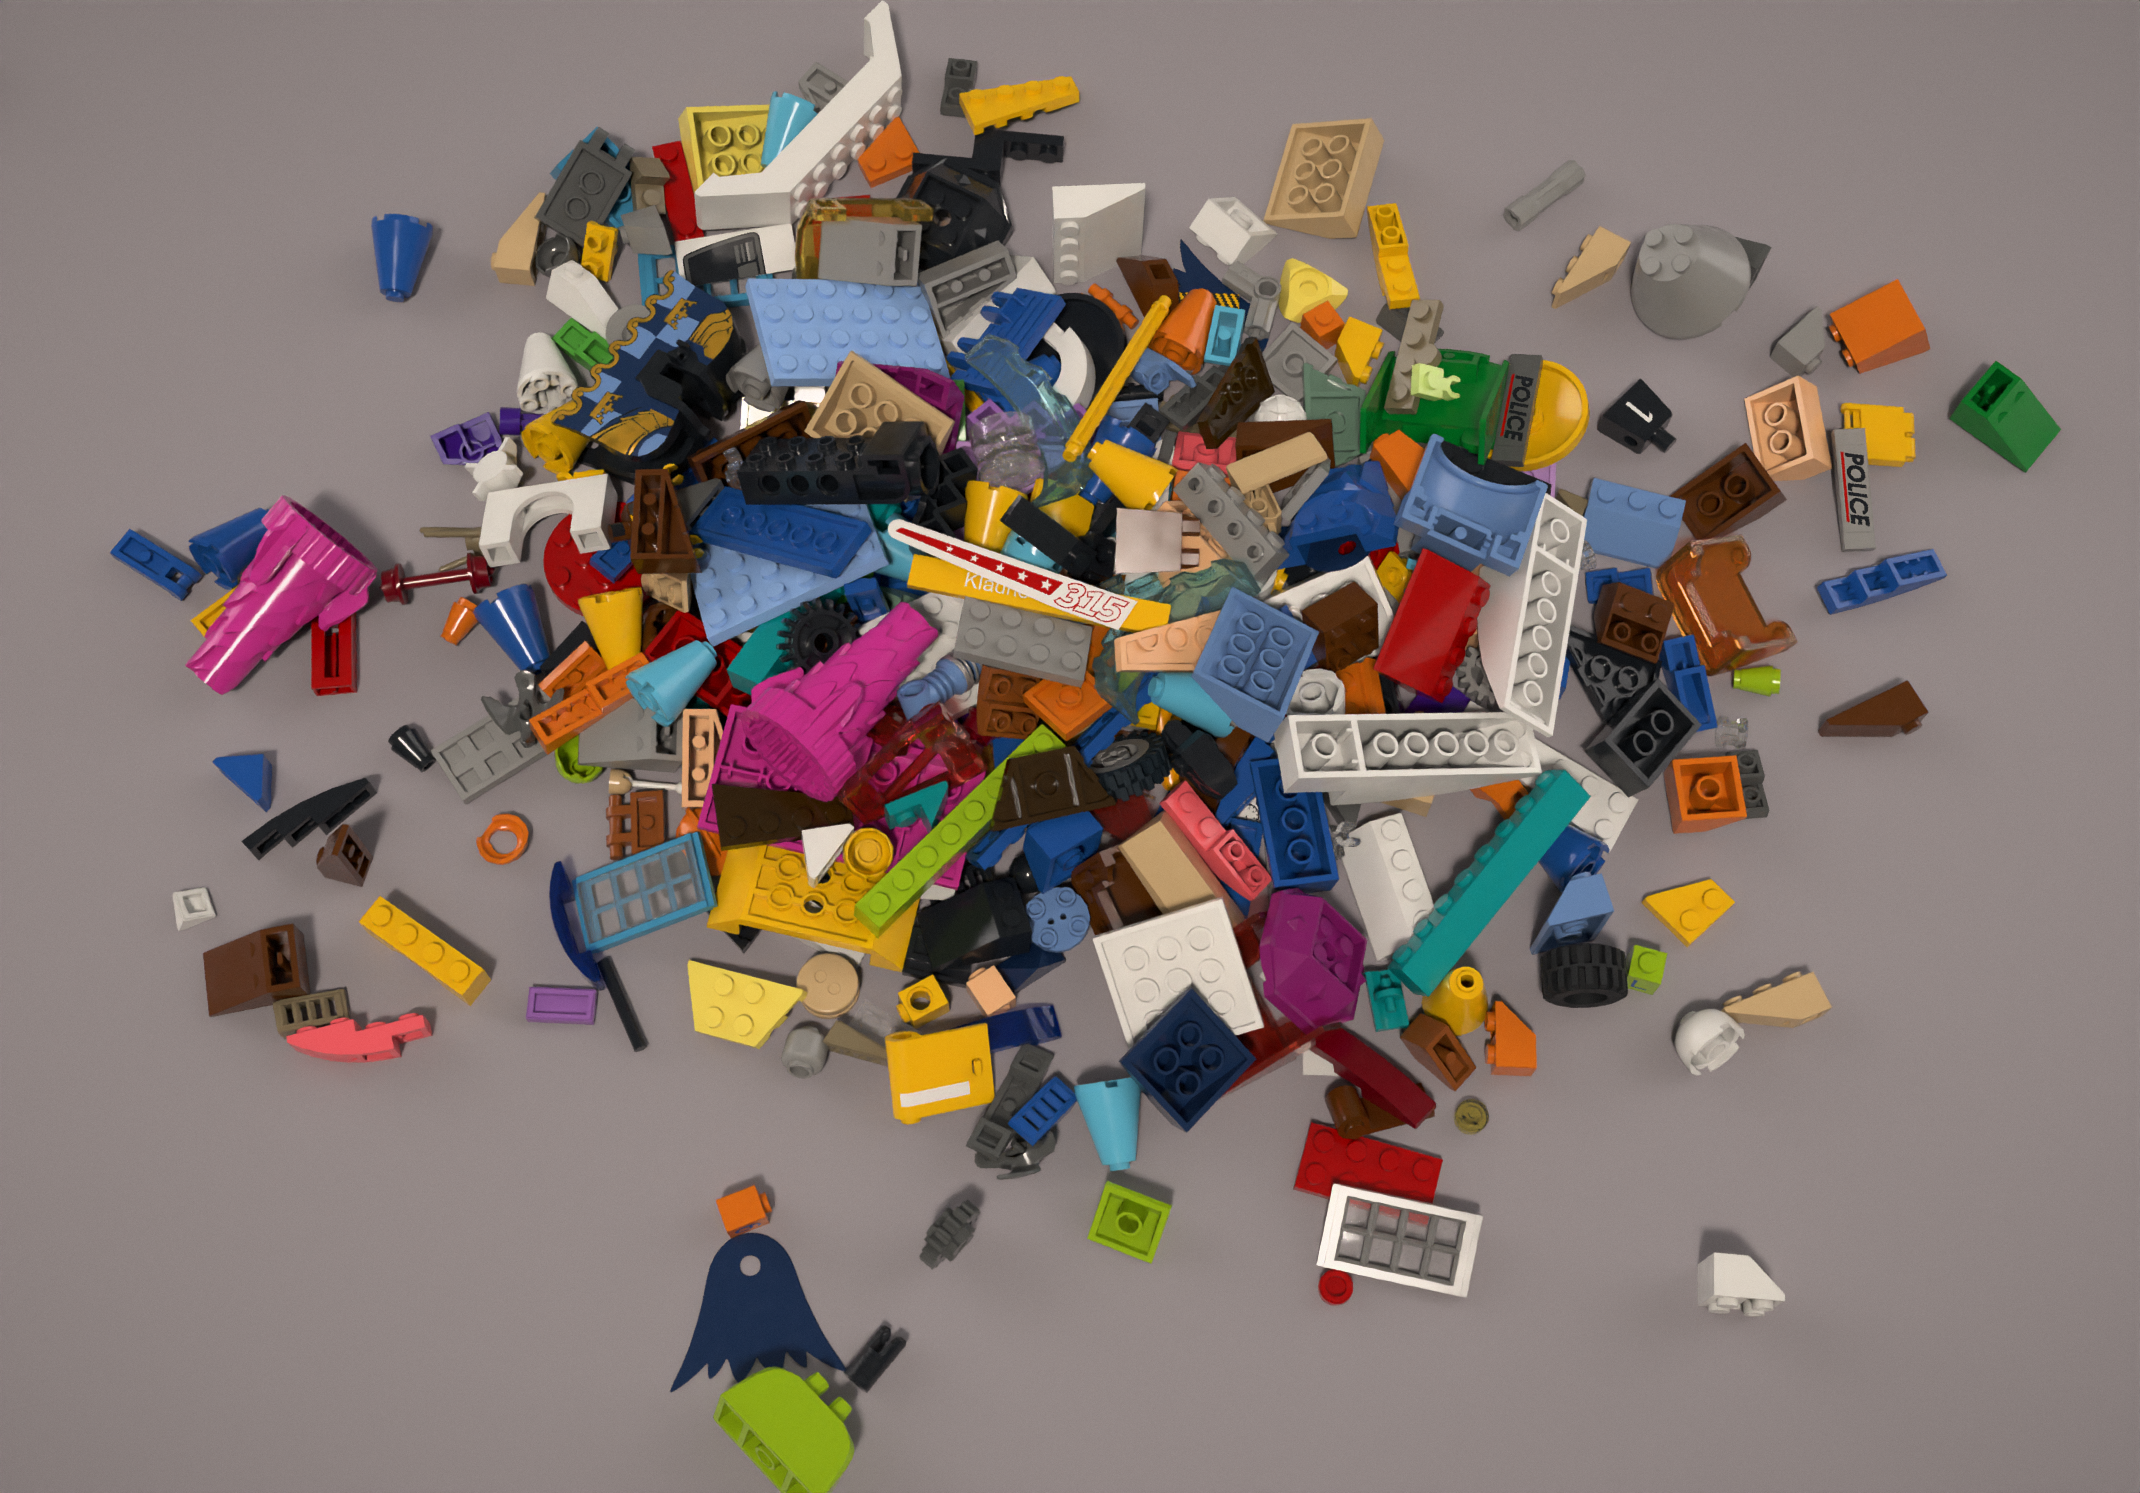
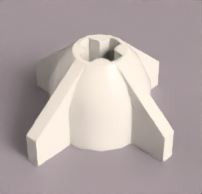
[464,437,523,501]

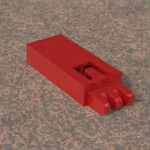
[311,613,357,696]

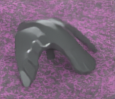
[481,669,564,748]
[974,1131,1056,1180]

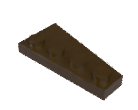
[1197,337,1275,449]
[712,784,855,851]

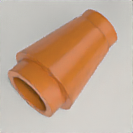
[440,597,478,646]

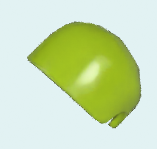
[554,734,603,784]

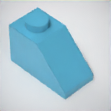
[1204,305,1245,366]

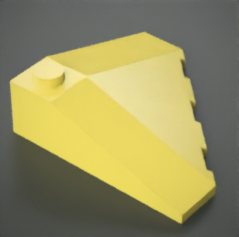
[678,104,770,192]

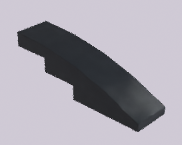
[241,778,377,861]

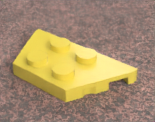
[687,960,807,1049]

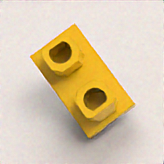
[581,221,619,282]

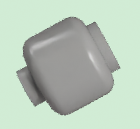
[781,1026,829,1079]

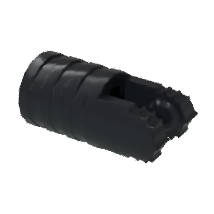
[843,1325,907,1393]

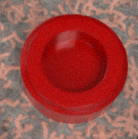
[1318,1269,1353,1306]

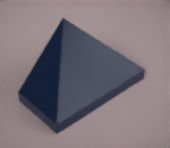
[996,943,1066,995]

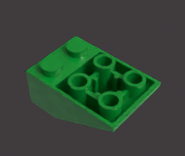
[1949,361,2061,473]

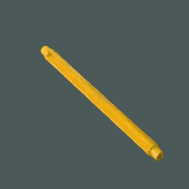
[1062,295,1172,462]

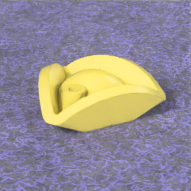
[1279,258,1348,323]

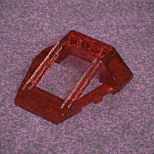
[837,700,989,825]

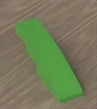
[551,318,614,371]

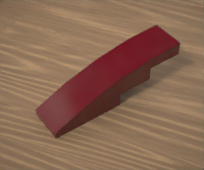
[1306,1025,1436,1129]

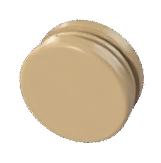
[796,953,860,1019]

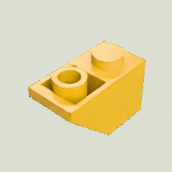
[1334,316,1384,387]

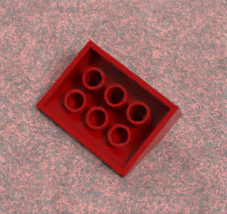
[1373,548,1491,704]

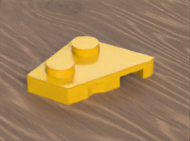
[1642,879,1735,948]

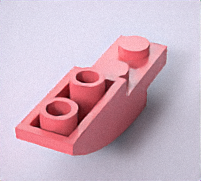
[1159,781,1272,901]
[286,1013,432,1063]

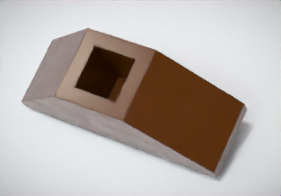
[1116,255,1179,321]

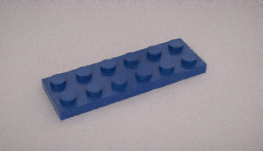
[689,486,872,579]

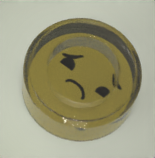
[1454,1099,1489,1135]

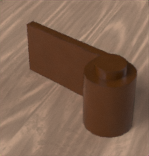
[1325,1083,1435,1139]

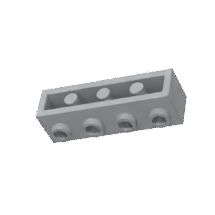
[1173,462,1290,582]

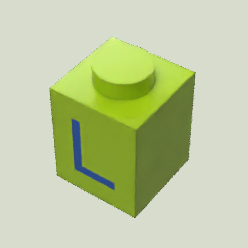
[1626,945,1668,995]

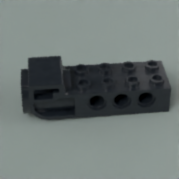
[736,421,940,505]

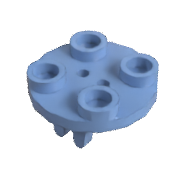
[1025,887,1091,953]

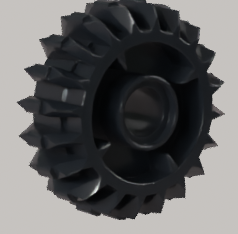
[776,598,862,675]

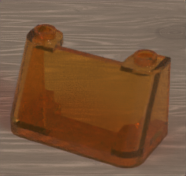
[1656,534,1798,676]

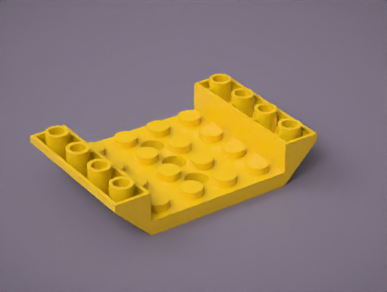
[707,845,920,972]

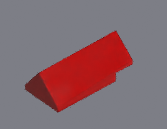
[643,610,752,717]

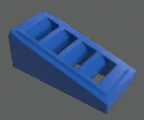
[1007,1077,1077,1146]

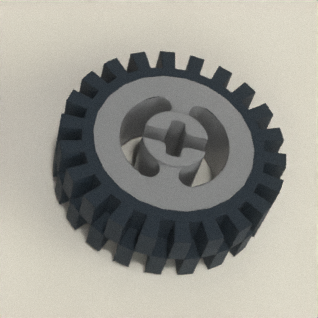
[1089,732,1172,803]

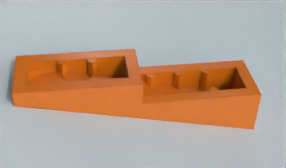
[529,652,649,755]

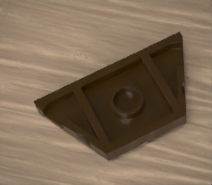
[990,746,1116,832]

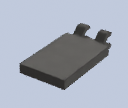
[534,127,635,248]

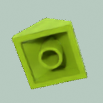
[1087,1181,1172,1264]

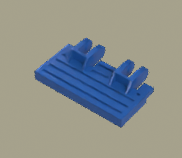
[946,288,1066,397]

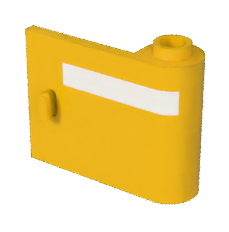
[885,1023,995,1124]

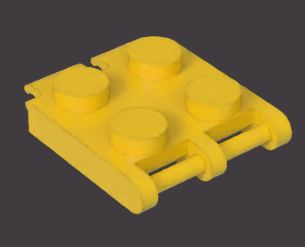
[1840,403,1916,467]

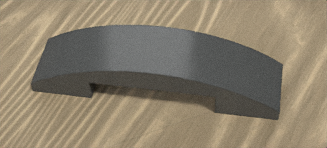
[966,1042,1054,1161]

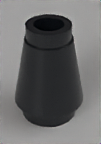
[388,725,436,773]

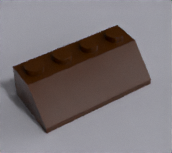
[687,400,813,488]

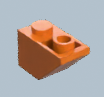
[1484,1001,1537,1076]

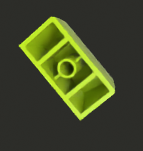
[713,1366,855,1493]

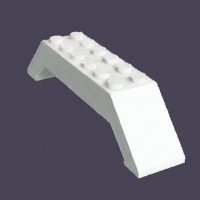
[694,0,902,230]

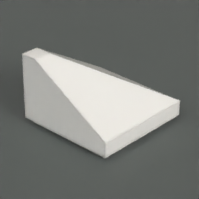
[172,887,216,931]

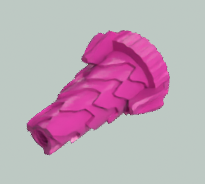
[185,495,378,695]
[740,602,938,802]

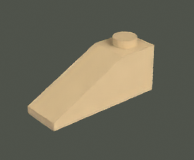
[491,192,547,286]

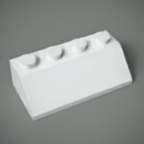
[1335,813,1434,962]

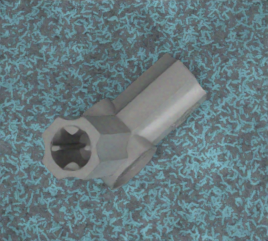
[1222,261,1281,341]

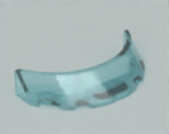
[964,334,1094,508]
[1092,559,1261,726]

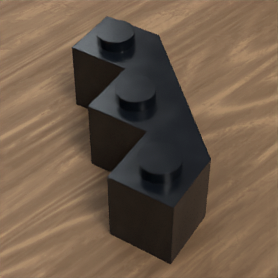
[909,447,978,559]

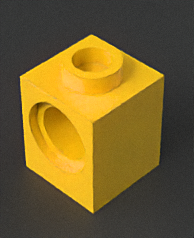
[895,974,950,1030]

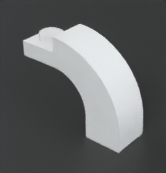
[1040,322,1096,418]

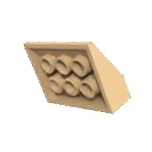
[1263,118,1384,239]
[804,351,955,502]

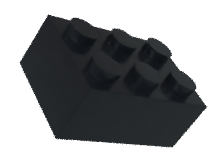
[1584,679,1702,798]

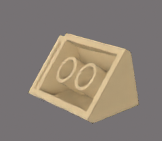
[1118,810,1245,933]

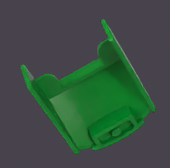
[1360,348,1509,465]

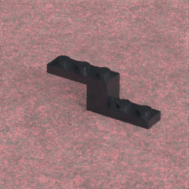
[912,129,1064,187]

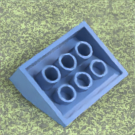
[1191,587,1319,742]

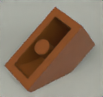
[1400,1013,1477,1092]

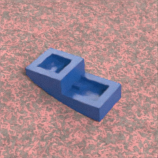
[1585,568,1654,604]

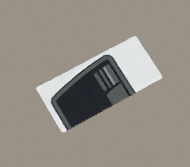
[674,223,798,286]

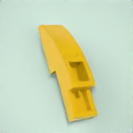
[1367,203,1420,310]

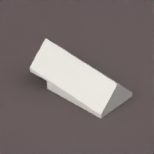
[937,255,1056,371]

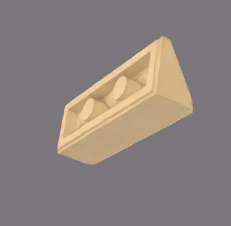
[1226,432,1328,494]

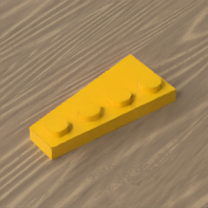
[959,76,1079,136]

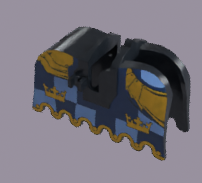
[551,270,749,485]

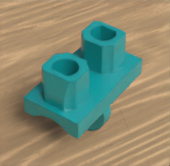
[1364,969,1409,1032]

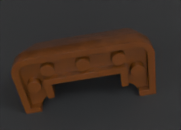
[1071,844,1163,935]

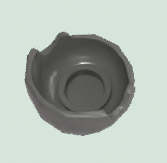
[535,233,579,278]

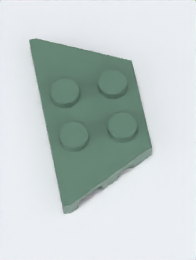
[1302,363,1366,468]

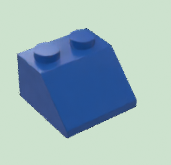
[1023,811,1104,894]

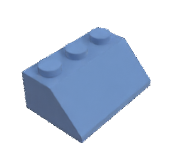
[1582,478,1686,571]
[1530,872,1614,955]

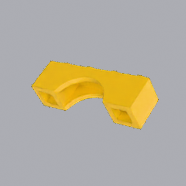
[359,896,491,1006]

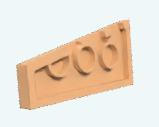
[1114,610,1221,672]

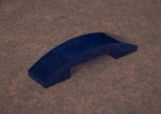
[549,861,606,991]
[949,1005,1062,1054]

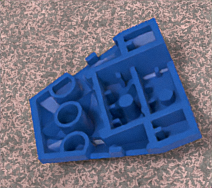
[1277,461,1399,570]

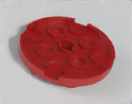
[543,502,654,616]

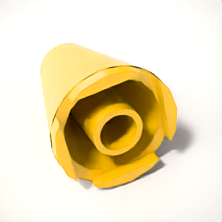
[521,400,590,474]
[1086,440,1178,510]
[964,480,1028,554]
[578,587,643,670]
[1421,967,1489,1037]

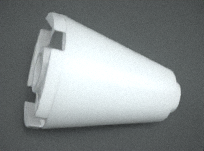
[1286,668,1346,716]

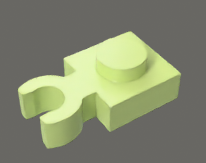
[1411,363,1460,401]

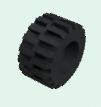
[1540,943,1628,1008]

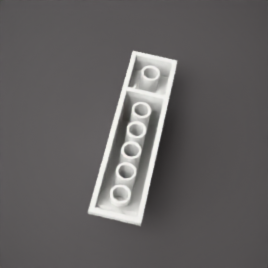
[1477,493,1587,737]
[1274,712,1542,805]

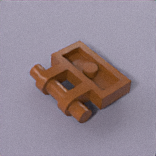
[606,790,666,860]

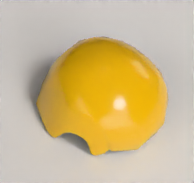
[843,828,893,879]

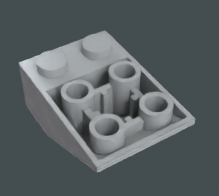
[818,216,922,286]
[578,698,683,773]

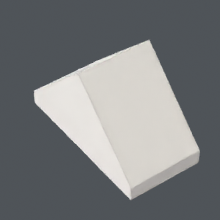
[802,823,855,888]

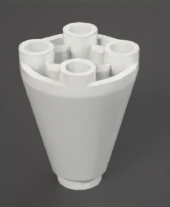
[516,332,579,414]

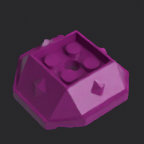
[1259,888,1368,1035]

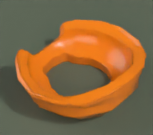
[476,813,529,865]

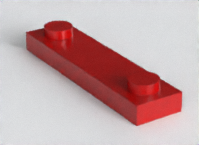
[652,140,704,242]

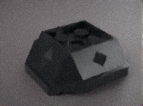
[886,158,1013,273]

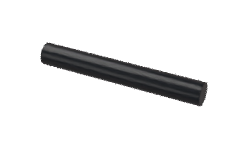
[597,958,647,1052]

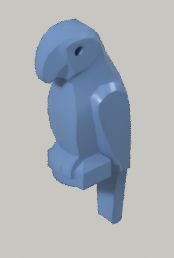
[1130,348,1196,395]

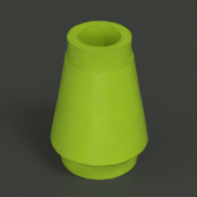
[1733,665,1781,697]

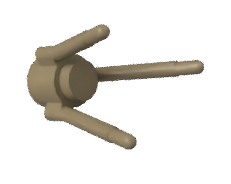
[420,527,483,572]

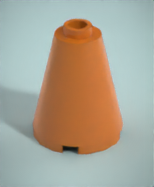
[1147,288,1217,375]

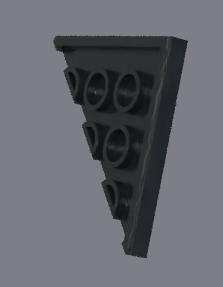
[1565,625,1662,726]

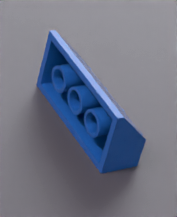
[1249,758,1339,893]

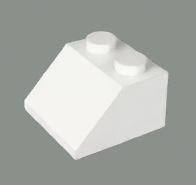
[1189,197,1277,265]

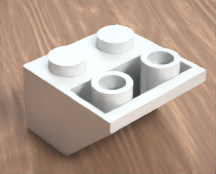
[1698,1253,1785,1317]

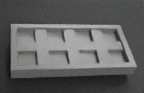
[953,596,1093,688]
[430,685,551,805]

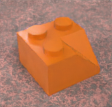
[1663,755,1747,834]

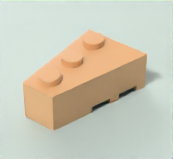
[682,709,723,810]

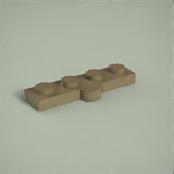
[1384,300,1444,414]

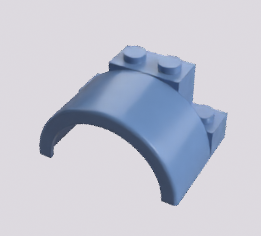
[1393,434,1548,577]

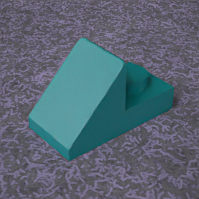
[884,780,948,833]

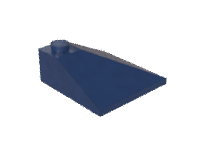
[1119,987,1256,1133]

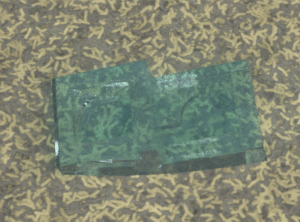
[1094,572,1164,599]

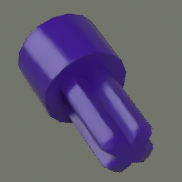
[499,407,545,436]

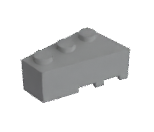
[917,241,1017,339]

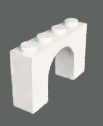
[479,474,618,567]

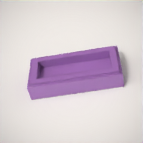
[526,987,598,1025]

